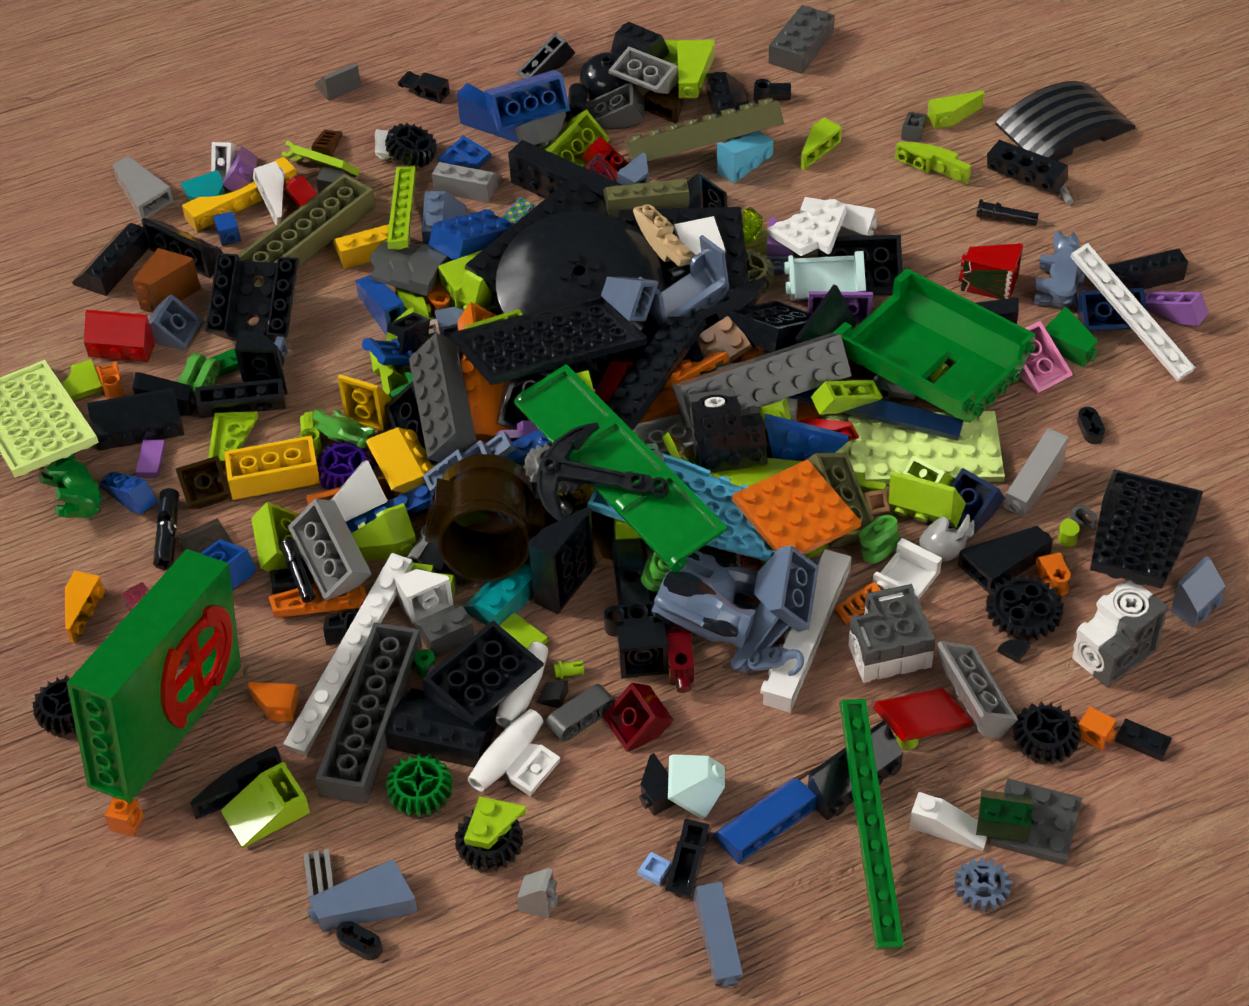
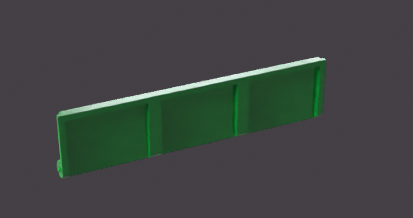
[514,364,728,572]

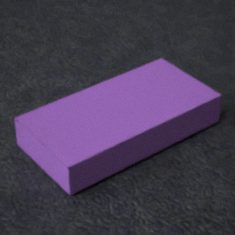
[135,440,166,477]

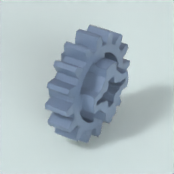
[954,857,1012,912]

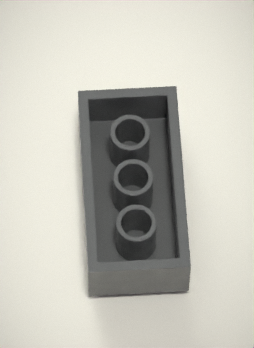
[769,5,835,74]

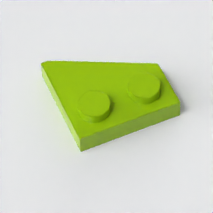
[464,796,527,849]

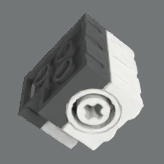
[1072,580,1168,688]
[848,584,935,683]

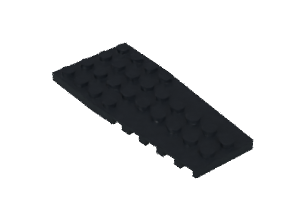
[1090,469,1203,588]

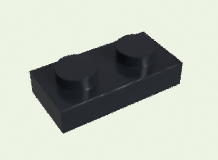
[1115,718,1172,761]

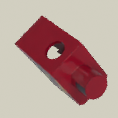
[666,631,694,693]

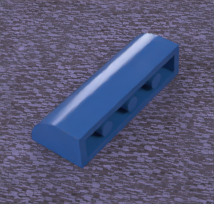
[713,778,816,864]

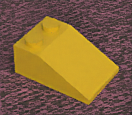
[337,374,392,431]

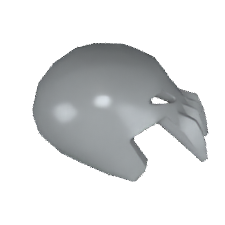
[919,514,975,562]

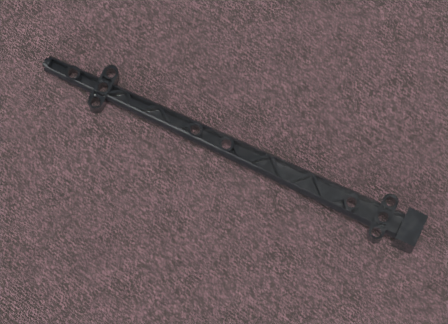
[579,271,672,679]

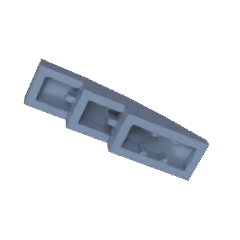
[423,431,515,493]

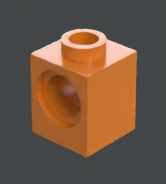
[1078,707,1117,750]
[104,797,144,836]

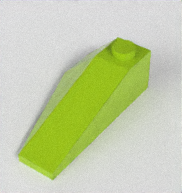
[351,503,417,561]

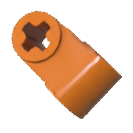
[420,283,451,318]
[96,361,124,399]
[1036,552,1071,597]

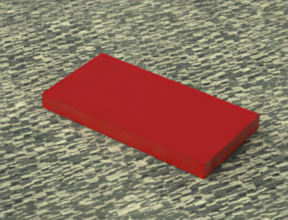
[873,688,973,742]

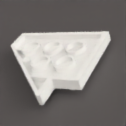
[767,199,846,256]

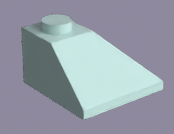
[668,754,725,819]

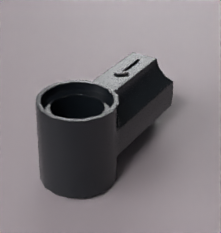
[753,79,791,103]

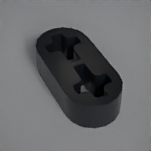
[1077,407,1105,444]
[336,921,382,960]

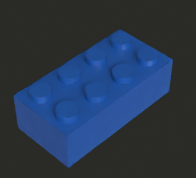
[429,209,513,260]

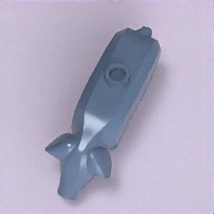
[1034,231,1085,308]

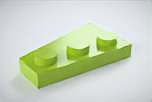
[208,411,259,466]

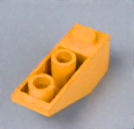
[65,570,105,643]

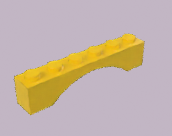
[182,157,297,232]

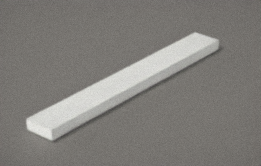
[1070,243,1196,382]

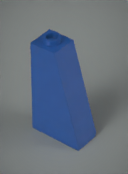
[457,83,519,143]
[355,275,405,335]

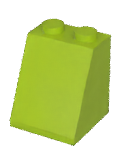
[438,250,492,309]

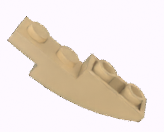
[633,204,696,267]

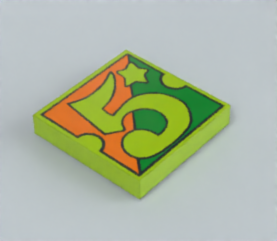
[663,432,698,466]

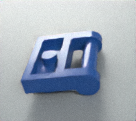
[362,338,413,366]

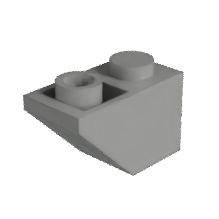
[517,868,559,918]

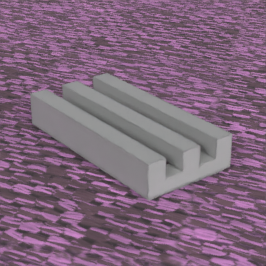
[303,849,334,898]

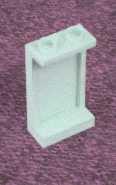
[784,251,866,301]

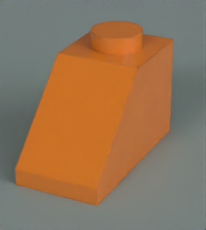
[248,682,300,722]

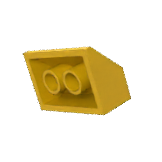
[332,224,389,269]
[366,427,434,493]

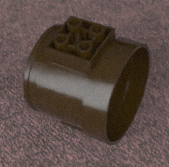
[425,454,549,582]

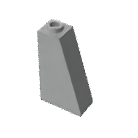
[113,156,174,220]
[1004,428,1068,517]

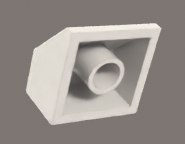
[395,569,453,626]

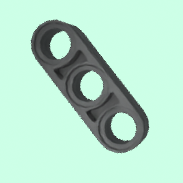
[546,684,616,742]

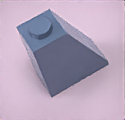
[601,277,658,321]

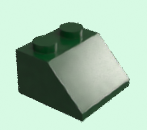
[976,789,1033,843]

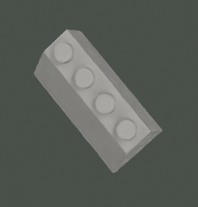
[288,499,372,600]
[937,641,1018,738]

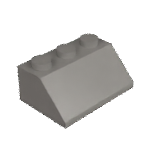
[608,46,678,94]
[432,162,502,203]

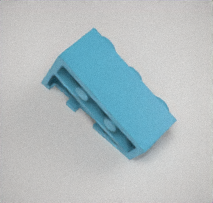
[717,131,774,183]

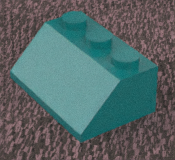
[463,562,534,626]

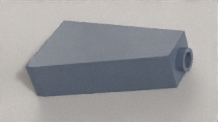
[307,859,418,931]
[693,881,743,987]

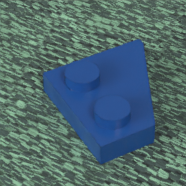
[438,135,492,169]

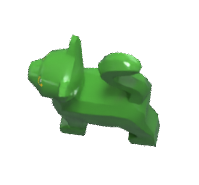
[312,409,375,450]

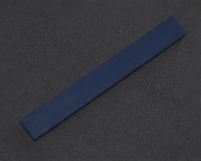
[788,387,964,441]

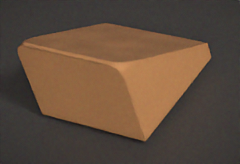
[863,489,890,516]

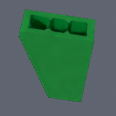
[1045,307,1098,367]

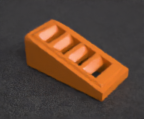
[834,582,881,626]

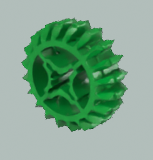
[385,753,453,818]

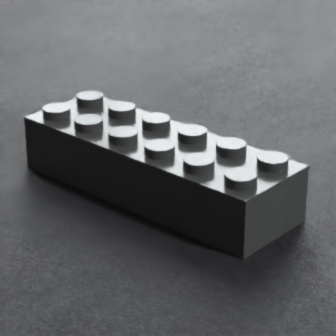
[409,333,477,463]

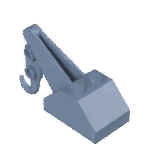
[731,545,819,676]

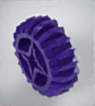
[316,441,375,490]

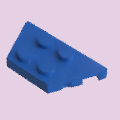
[765,414,848,461]

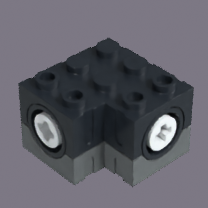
[688,388,768,472]

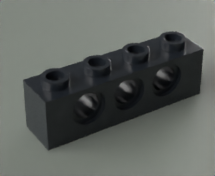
[987,140,1068,194]
[195,378,286,418]

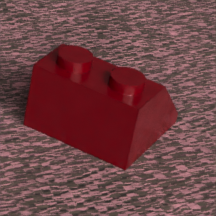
[603,682,674,752]

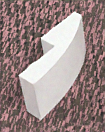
[375,129,394,160]

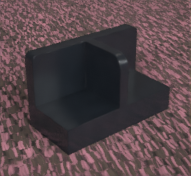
[387,312,430,354]

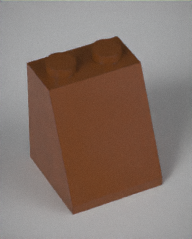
[133,248,201,313]

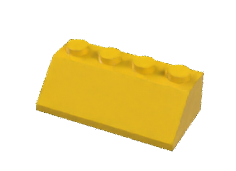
[224,435,320,500]

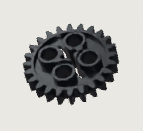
[986,574,1064,641]

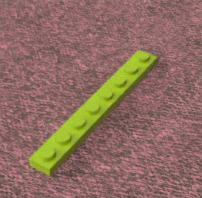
[387,166,416,250]

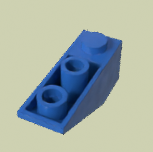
[98,472,158,514]

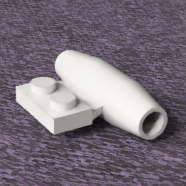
[496,642,548,728]
[468,709,560,796]

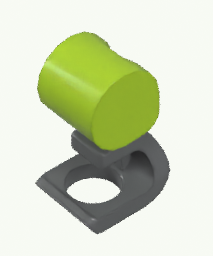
[1058,505,1097,547]

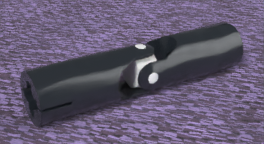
[153,488,180,570]

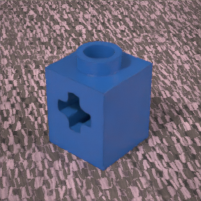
[213,211,241,246]

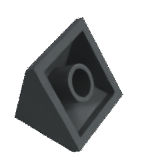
[315,63,361,100]

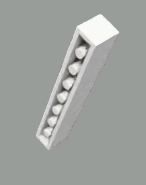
[760,549,851,713]

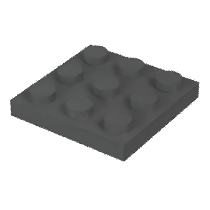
[990,778,1082,866]

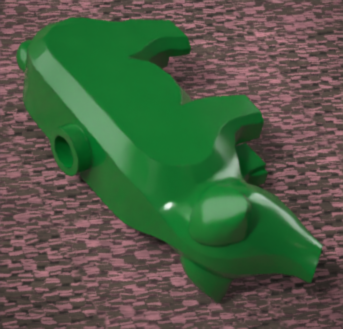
[38,453,102,519]

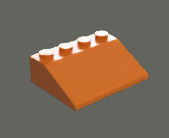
[460,360,513,447]

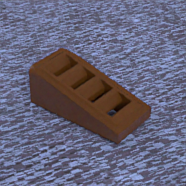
[311,129,343,157]

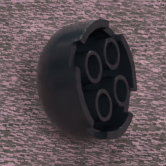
[580,52,629,100]

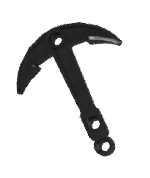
[537,423,670,521]

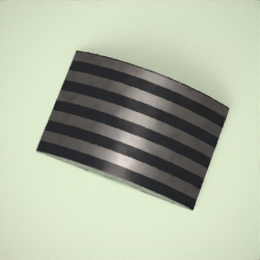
[995,81,1135,161]

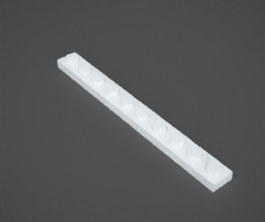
[283,553,414,756]

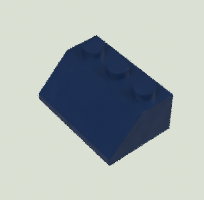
[1076,288,1147,331]

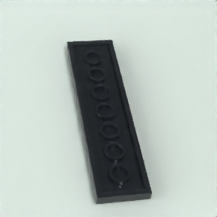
[606,316,707,431]

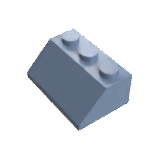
[422,191,466,244]

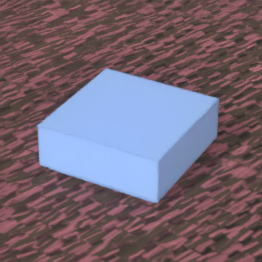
[638,852,672,886]

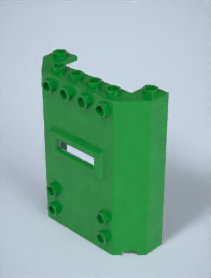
[833,268,1036,423]

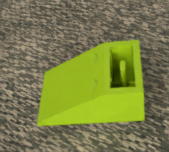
[221,761,310,848]

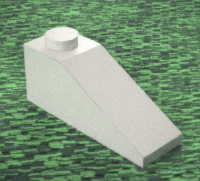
[253,161,285,225]
[909,792,988,851]

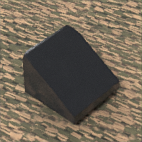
[538,680,569,708]

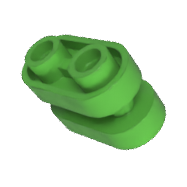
[177,353,221,394]
[859,515,900,563]
[641,552,671,592]

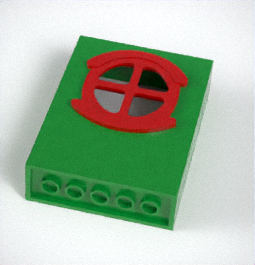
[67,549,241,803]

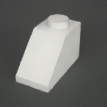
[211,142,237,181]

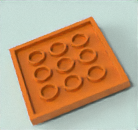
[732,459,861,555]

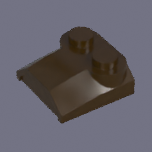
[176,456,231,509]

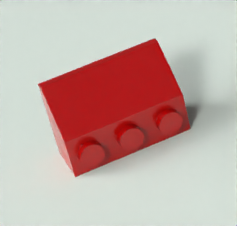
[84,310,155,362]

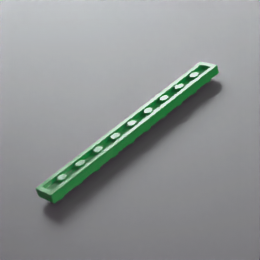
[839,699,904,950]

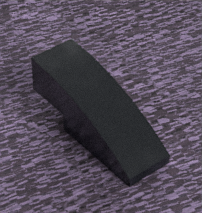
[665,819,711,897]

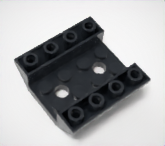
[205,253,299,343]

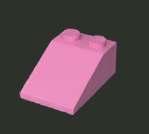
[1020,321,1073,394]

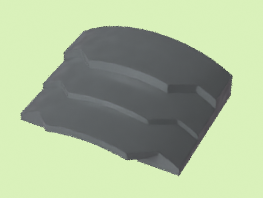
[370,240,453,296]

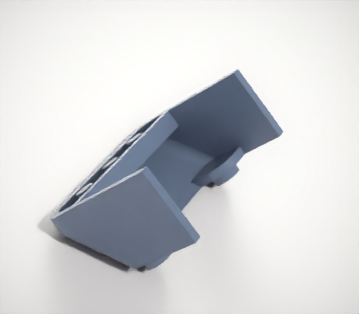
[638,235,730,329]

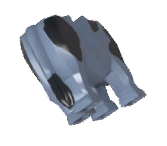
[652,550,761,649]

